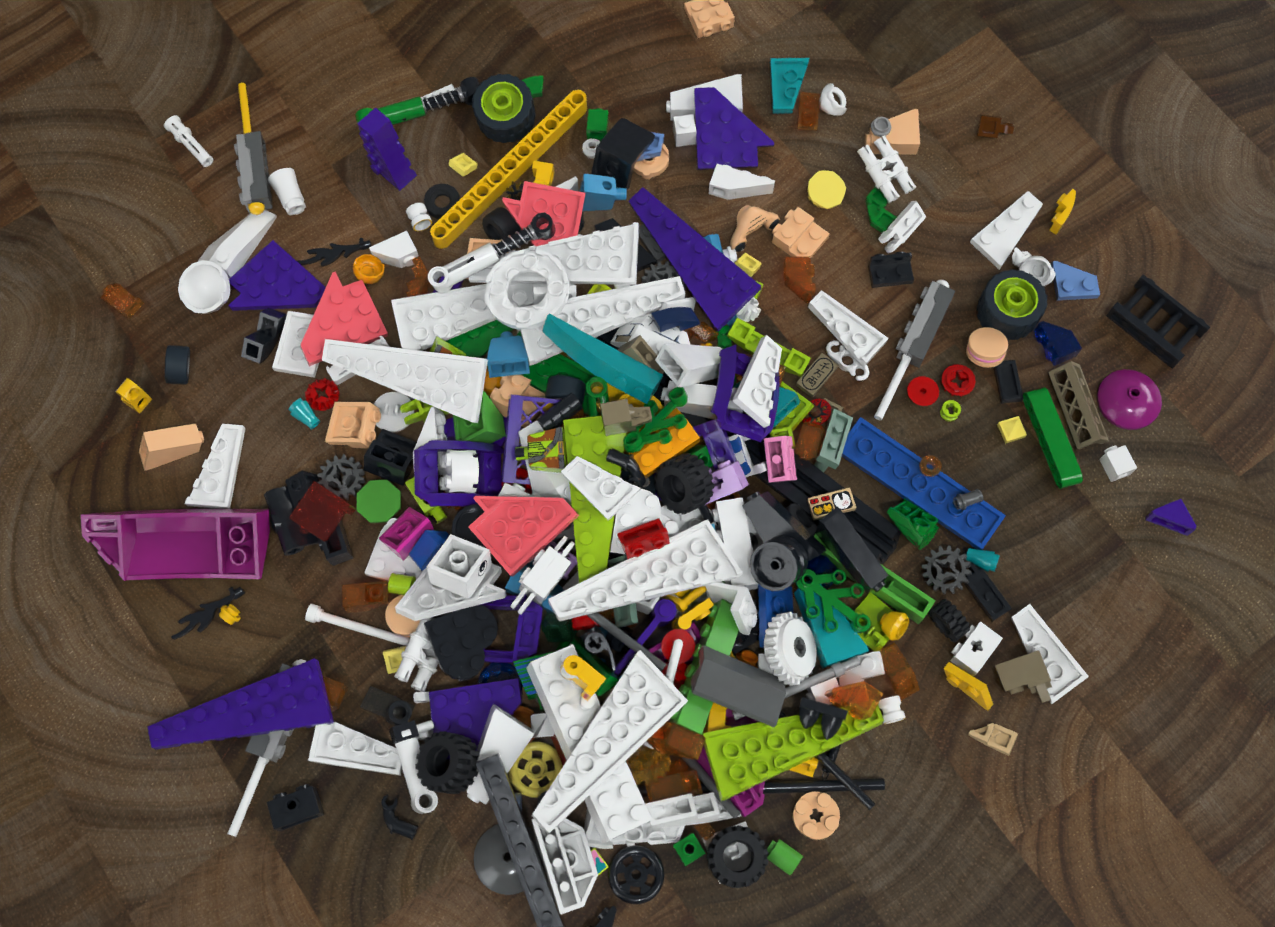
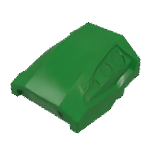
[887,499,940,550]

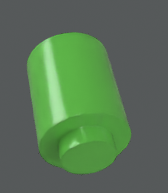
[767,839,803,875]

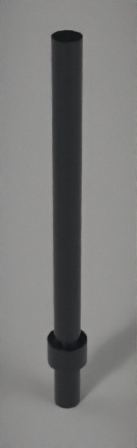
[778,711,876,811]

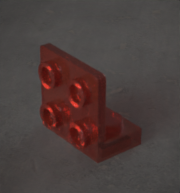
[289,481,356,542]

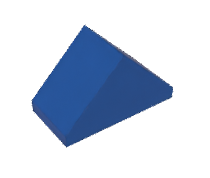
[409,530,450,571]

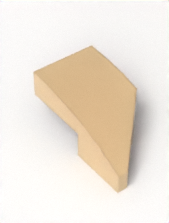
[969,723,1018,756]

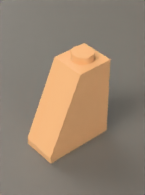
[865,109,920,155]
[139,423,204,471]

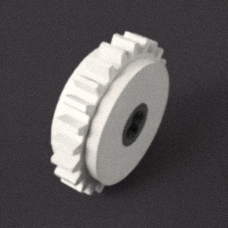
[764,612,817,686]

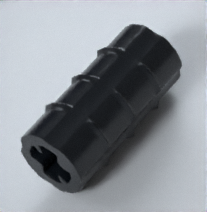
[537,392,583,431]

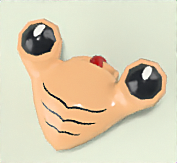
[730,205,780,252]

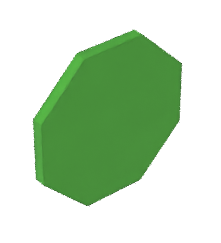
[357,480,401,523]

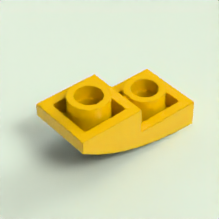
[1050,189,1076,235]

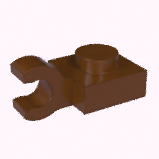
[977,114,1014,138]

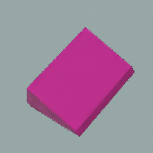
[378,507,434,561]

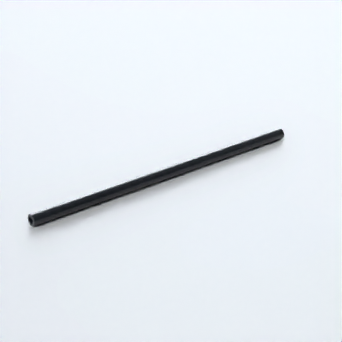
[637,778,885,797]

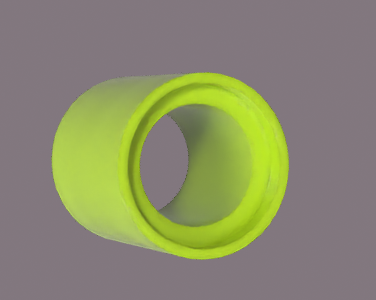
[388,573,416,595]

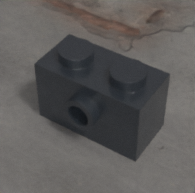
[314,512,354,566]
[267,784,325,831]

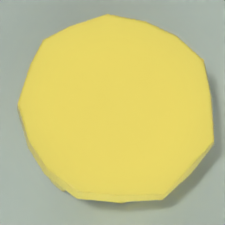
[807,170,846,209]

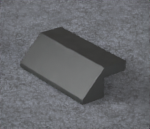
[691,645,786,727]

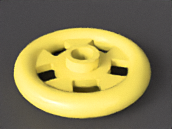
[508,741,563,798]

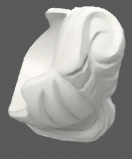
[1012,247,1056,286]

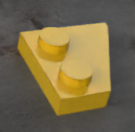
[943,662,993,711]

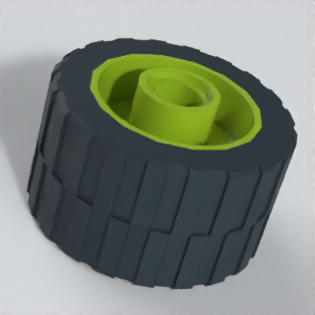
[472,74,536,143]
[977,269,1048,341]

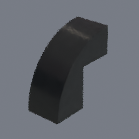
[241,308,287,364]

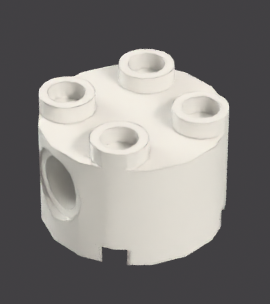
[439,450,479,493]

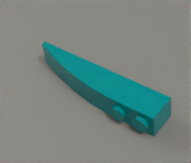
[542,313,663,404]

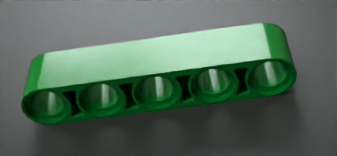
[1023,387,1083,489]

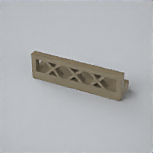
[1048,361,1109,450]

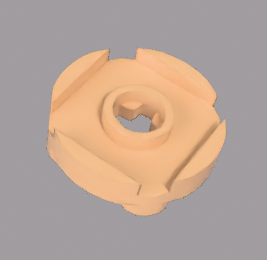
[633,144,669,179]
[792,791,840,840]

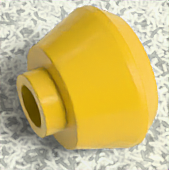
[880,611,909,641]

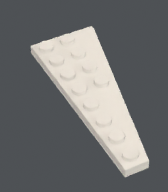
[469,222,639,285]
[520,276,685,366]
[391,283,534,351]
[532,650,688,834]

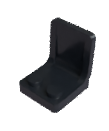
[591,118,655,190]

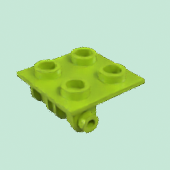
[847,592,893,652]

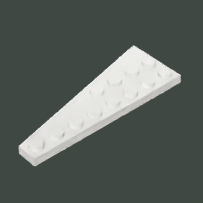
[322,339,488,423]
[548,519,742,621]

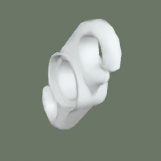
[826,340,869,381]

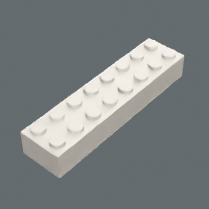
[526,645,652,843]

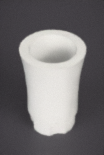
[268,168,306,216]

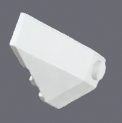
[198,210,277,279]
[518,420,572,505]
[584,808,685,849]

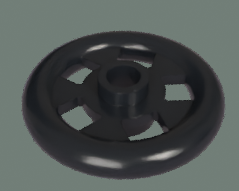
[608,846,664,904]

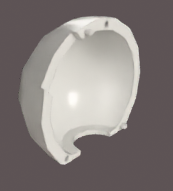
[178,260,230,314]

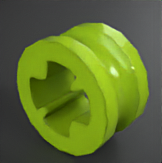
[940,400,961,421]

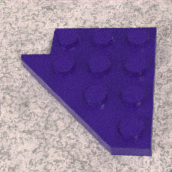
[694,87,774,170]
[228,240,326,311]
[429,678,523,760]

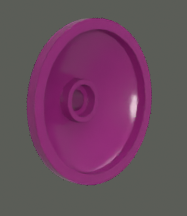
[1097,369,1162,430]

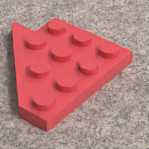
[300,272,388,366]
[468,496,579,577]

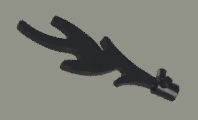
[297,238,372,267]
[171,587,245,640]

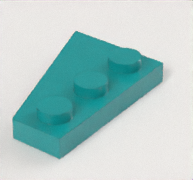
[770,58,810,114]

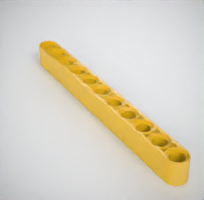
[430,90,587,249]

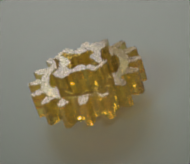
[626,745,671,785]

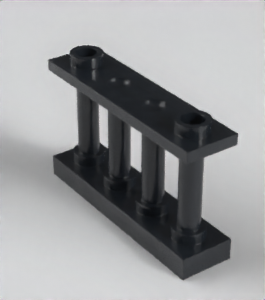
[1106,275,1210,369]

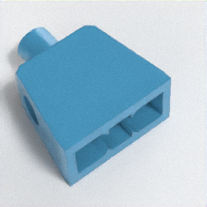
[579,174,627,211]
[487,331,530,378]

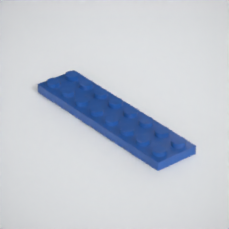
[842,417,1006,550]

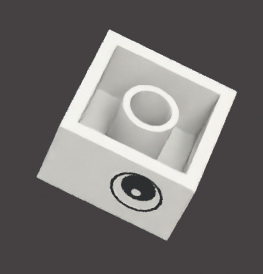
[427,534,492,599]

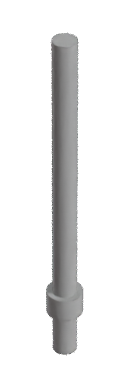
[732,656,861,721]

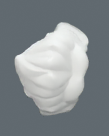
[819,84,847,116]

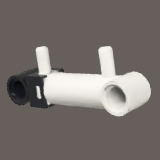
[385,701,438,814]

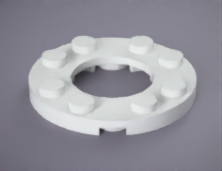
[484,250,570,330]

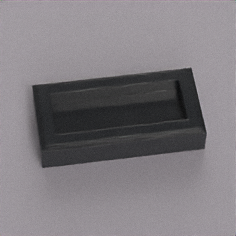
[993,360,1024,404]

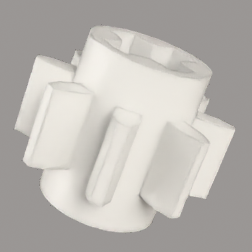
[736,297,761,322]

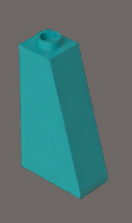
[794,581,869,669]

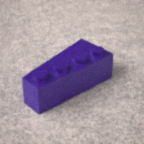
[357,108,417,191]

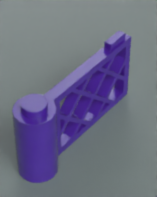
[614,599,677,676]

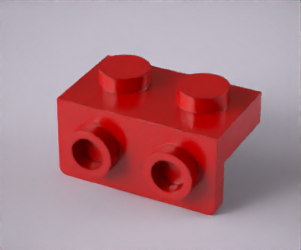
[617,518,670,559]

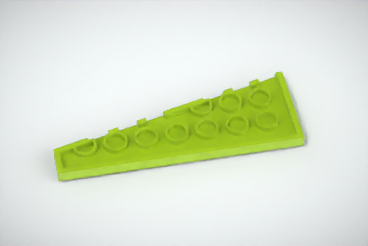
[563,416,627,583]
[701,700,884,801]

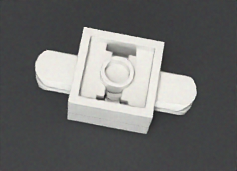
[510,536,575,615]

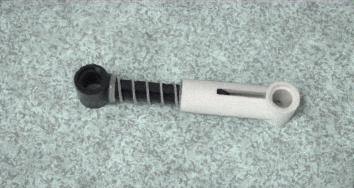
[428,213,556,293]

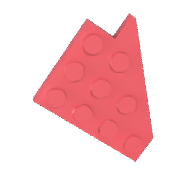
[502,181,585,246]

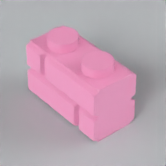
[764,436,797,483]

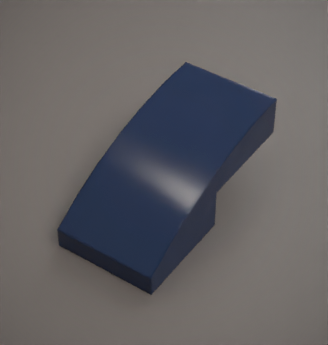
[651,307,700,332]

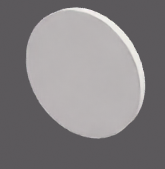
[374,392,414,432]

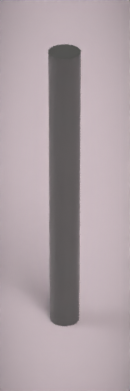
[587,612,667,672]
[675,743,741,819]

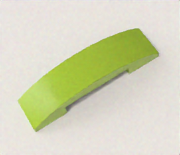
[727,318,811,376]

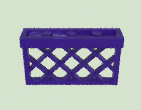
[501,394,561,485]

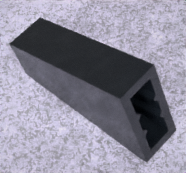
[742,491,827,562]
[815,507,888,594]

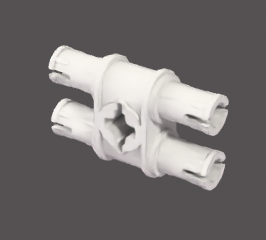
[857,135,916,204]
[394,617,438,692]

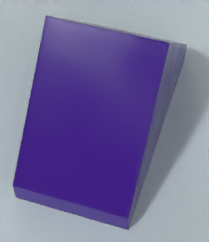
[1145,499,1196,536]

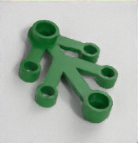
[623,387,688,453]
[796,569,871,633]

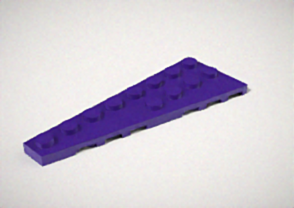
[629,187,761,332]
[147,658,334,750]

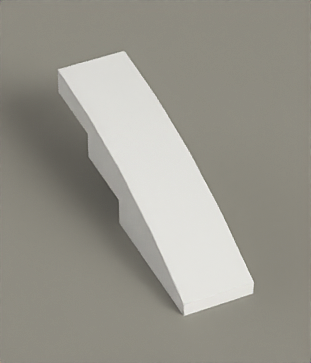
[645,792,742,827]

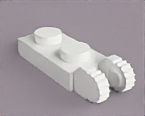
[879,201,926,253]

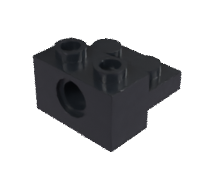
[364,429,417,486]

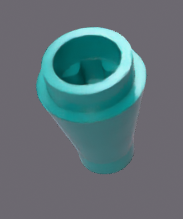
[289,398,320,430]
[966,548,1000,572]

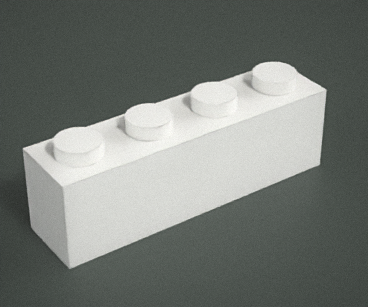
[712,497,759,590]

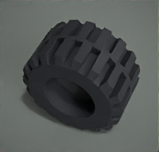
[654,453,714,515]
[415,731,480,794]
[707,825,768,888]

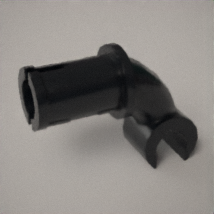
[606,448,646,488]
[381,794,418,840]

